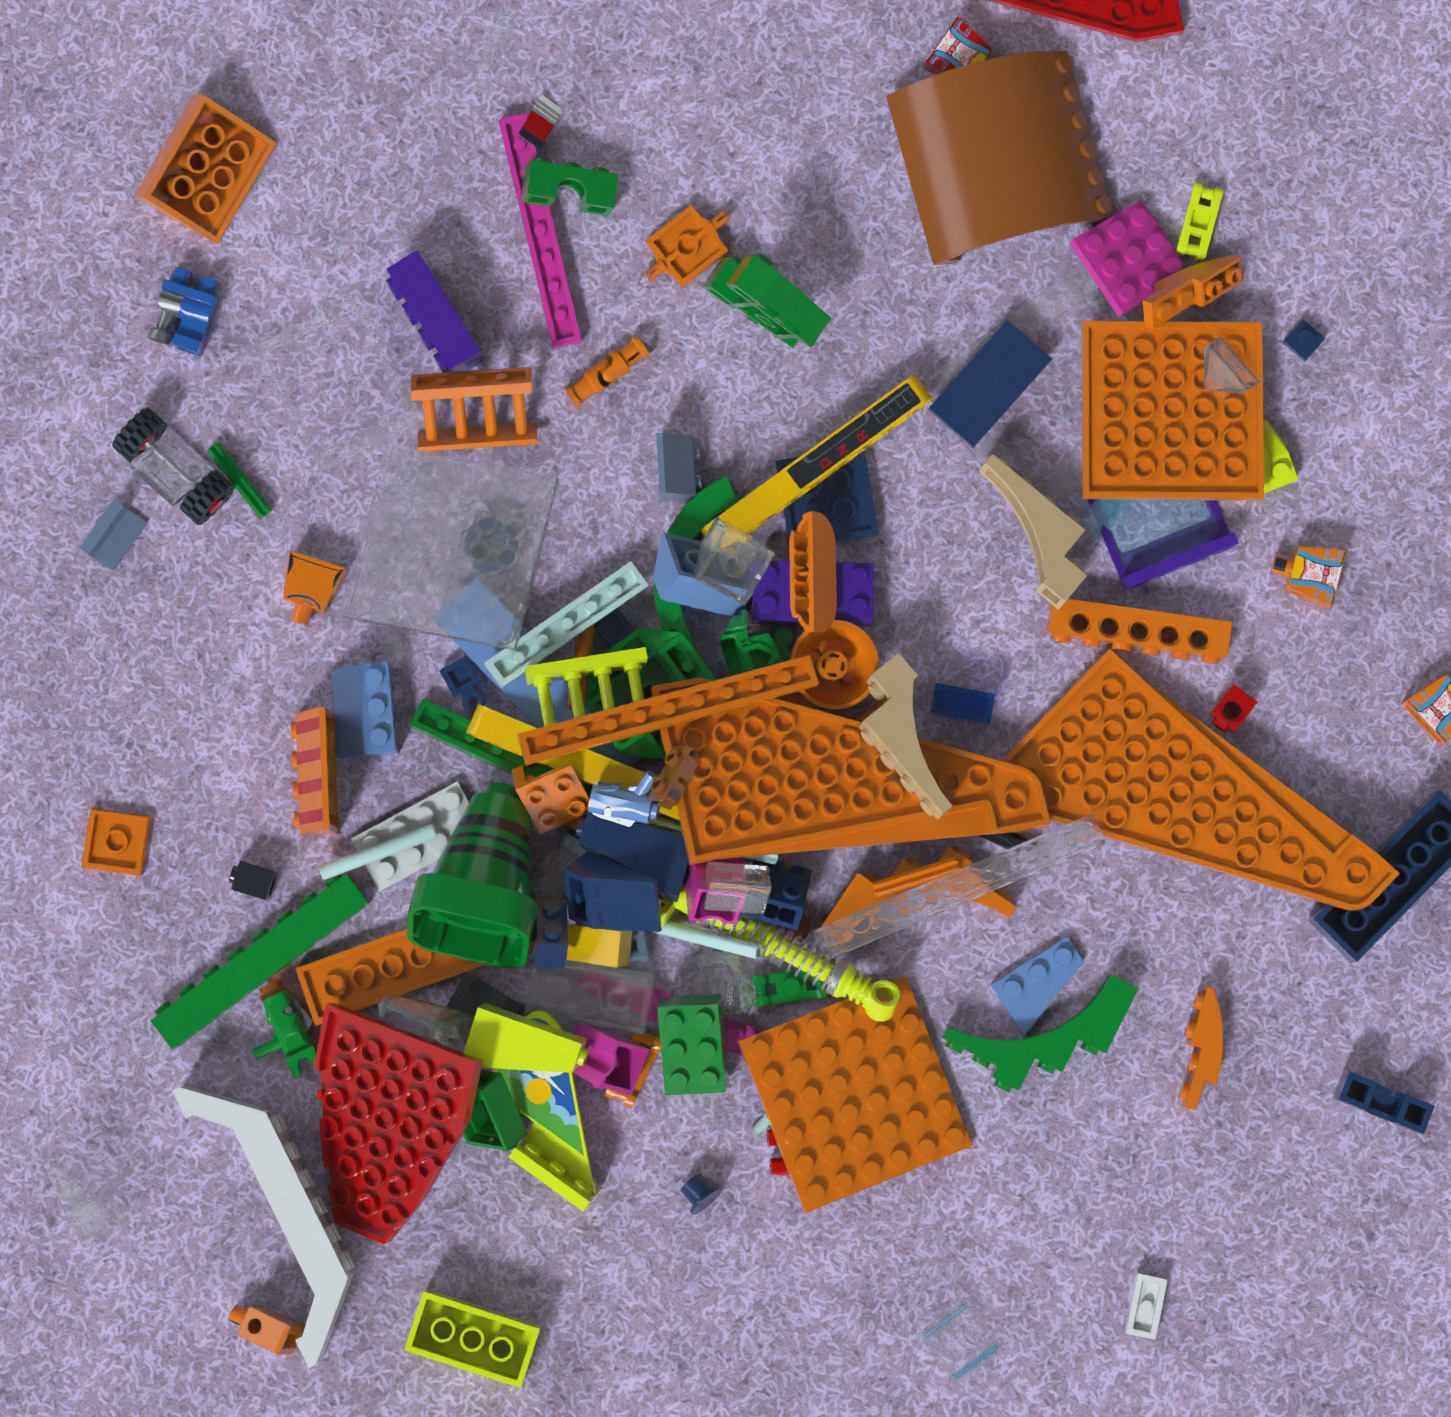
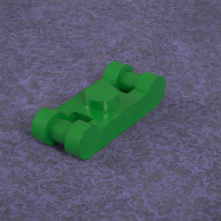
[750,970,832,1007]

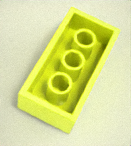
[404,1288,541,1388]

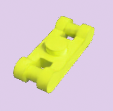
[1176,181,1224,262]

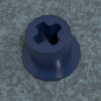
[680,1173,722,1215]

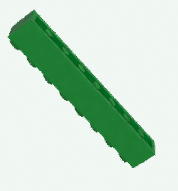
[150,874,370,1050]

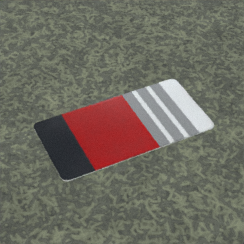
[519,95,562,150]

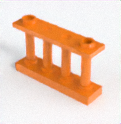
[411,367,538,453]

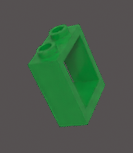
[462,1070,528,1151]

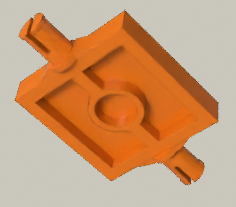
[643,205,730,289]

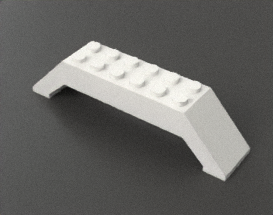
[172,1086,355,1368]

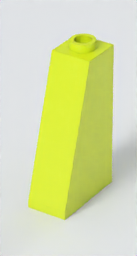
[464,1003,589,1073]

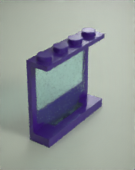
[1087,499,1239,591]

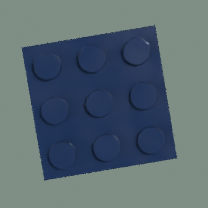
[775,451,879,543]

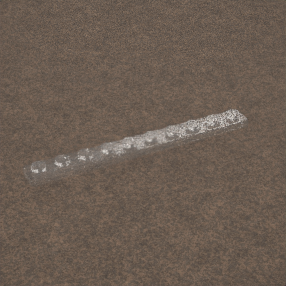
[813,814,1105,961]

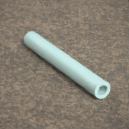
[318,824,437,880]
[654,921,763,959]

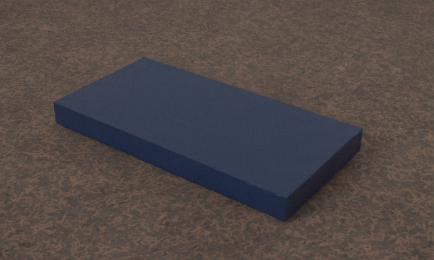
[928,320,1052,449]

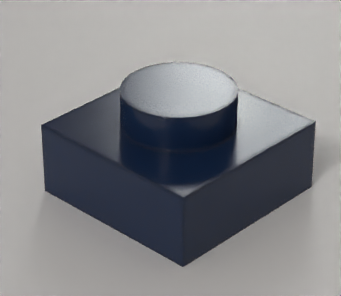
[1282,319,1326,362]

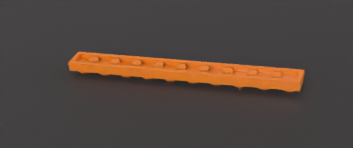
[517,655,819,765]

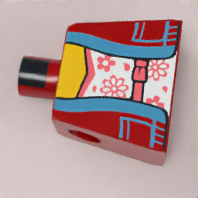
[924,16,992,75]

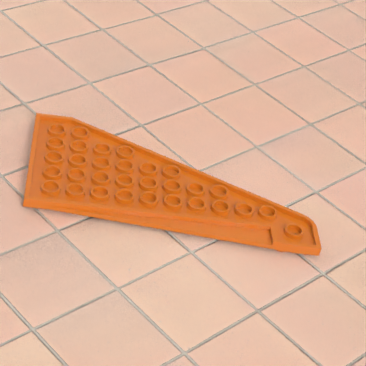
[651,677,1051,865]

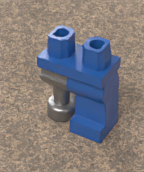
[147,267,219,357]

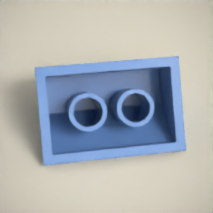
[653,532,754,617]
[331,661,399,759]

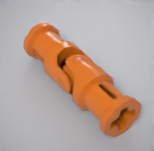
[563,335,650,409]

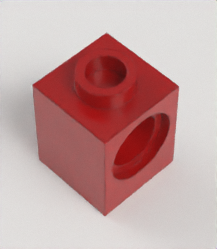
[1208,684,1258,733]

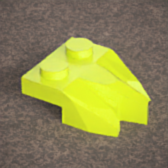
[1242,418,1298,502]

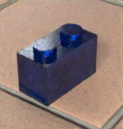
[928,683,995,726]

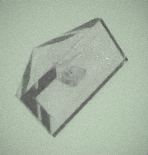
[1204,337,1260,394]

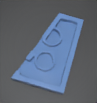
[991,937,1083,1036]

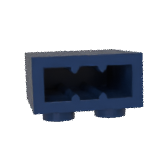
[739,860,813,930]

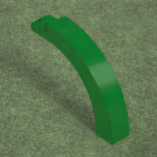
[654,476,738,653]

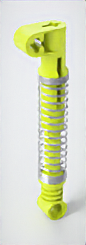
[658,880,900,1021]

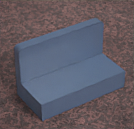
[79,499,147,570]

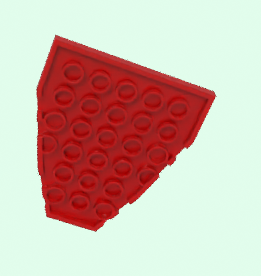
[315,1002,483,1244]

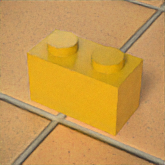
[566,922,632,968]

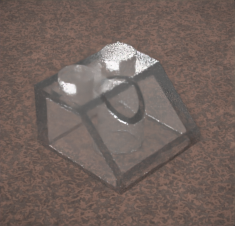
[693,517,776,605]

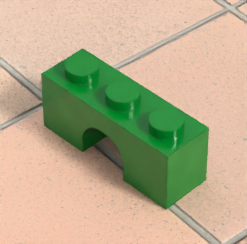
[521,157,618,216]

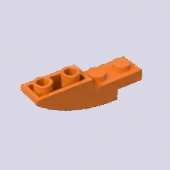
[1143,255,1242,329]
[1178,987,1223,1110]

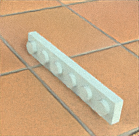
[484,561,649,689]

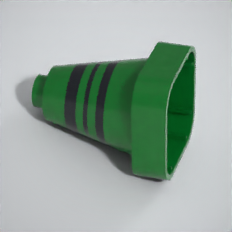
[407,782,537,968]

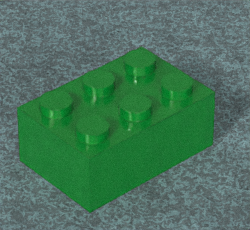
[657,994,729,1095]

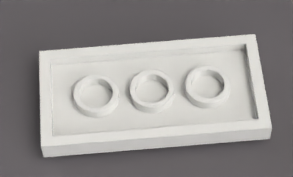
[351,781,469,892]

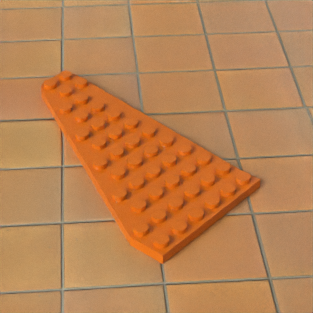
[1002,649,1400,911]

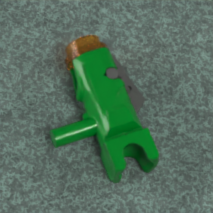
[252,979,317,1077]

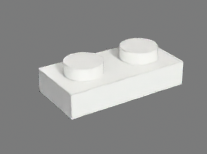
[1124,1272,1167,1340]

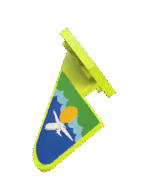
[494,1010,601,1211]

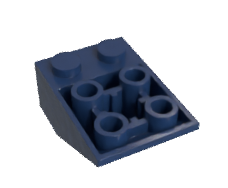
[563,852,662,932]

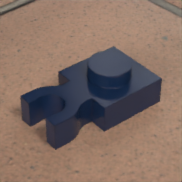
[439,656,487,714]

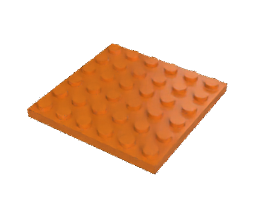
[1081,321,1264,501]
[738,976,972,1213]

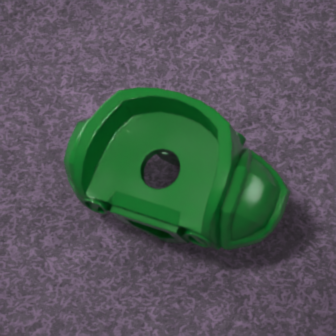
[718,609,793,676]

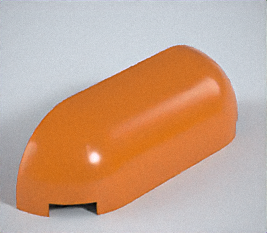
[789,511,837,633]

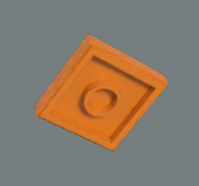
[81,808,151,876]

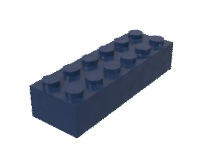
[1308,790,1451,963]

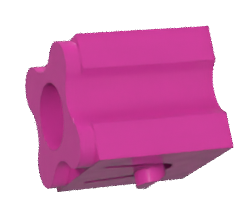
[684,857,746,924]
[573,1022,650,1095]

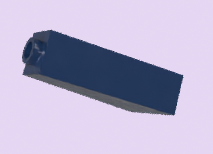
[575,811,689,903]

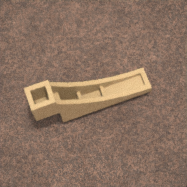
[979,454,1087,610]
[859,653,952,820]

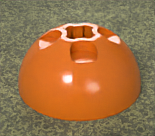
[790,620,879,709]

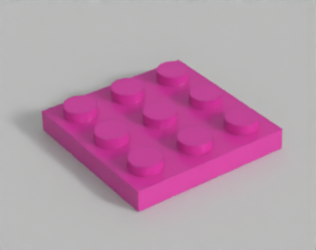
[1069,200,1187,317]

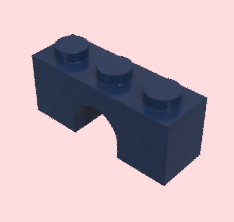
[1332,1071,1435,1134]

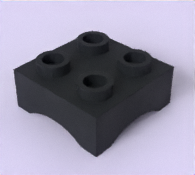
[435,972,519,1043]

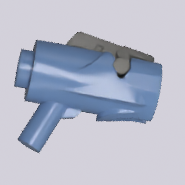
[588,771,660,827]

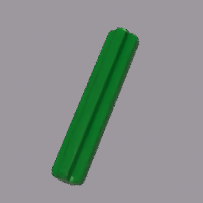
[207,442,272,518]

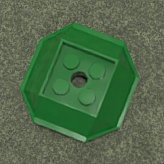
[585,627,717,761]

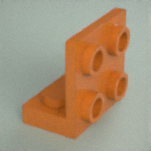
[511,763,590,834]

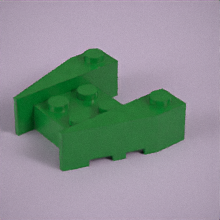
[702,253,831,348]

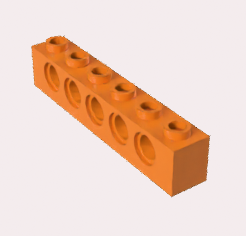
[1046,599,1232,664]

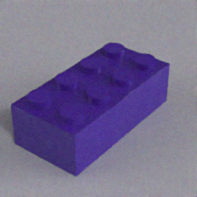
[386,250,484,373]
[752,560,874,627]

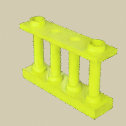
[525,647,648,726]

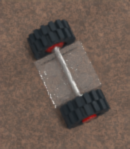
[112,407,235,526]

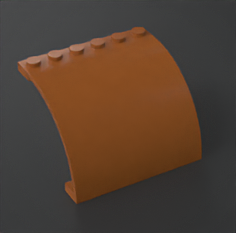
[886,51,1114,265]

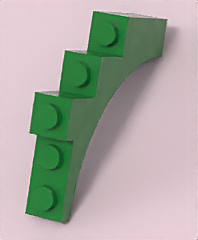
[941,975,1139,1093]

